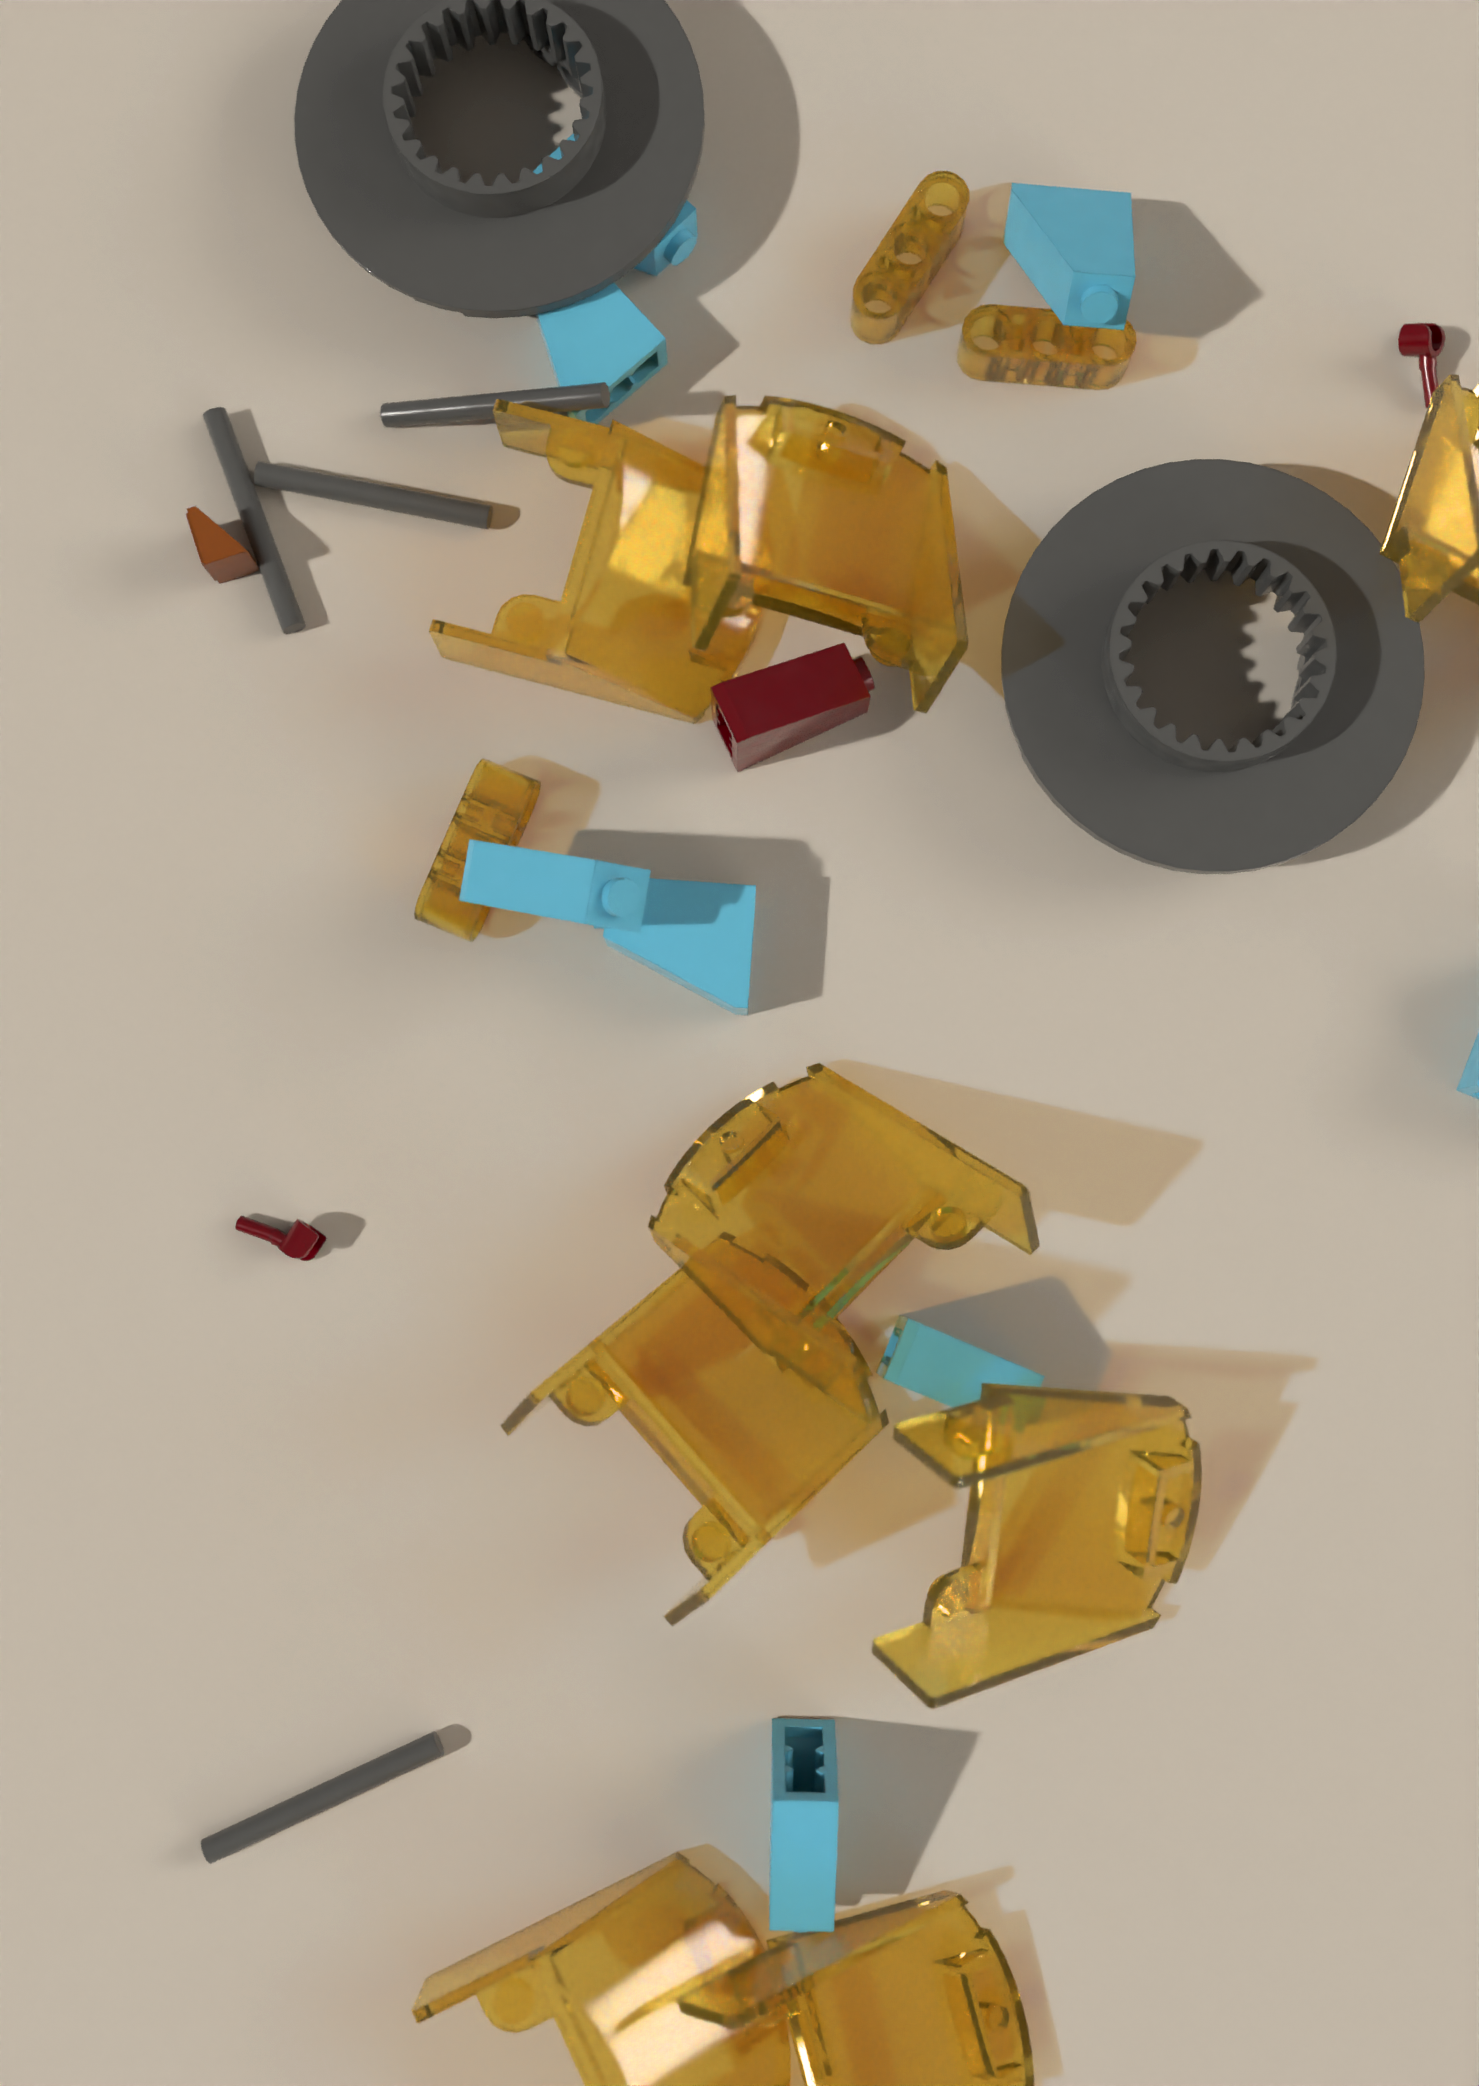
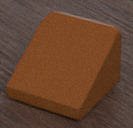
[186,506,259,584]

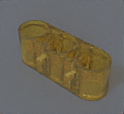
[850,171,970,345]
[956,304,1137,390]
[414,758,541,942]

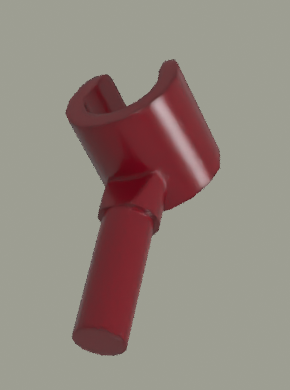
[1398,323,1445,409]
[235,1216,327,1261]

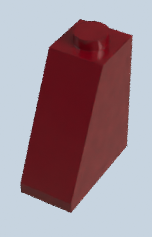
[710,642,875,772]

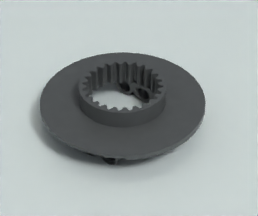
[294,0,705,318]
[1001,459,1425,874]

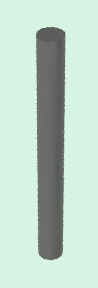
[380,382,610,428]
[203,407,306,634]
[254,461,493,530]
[201,1731,444,1864]

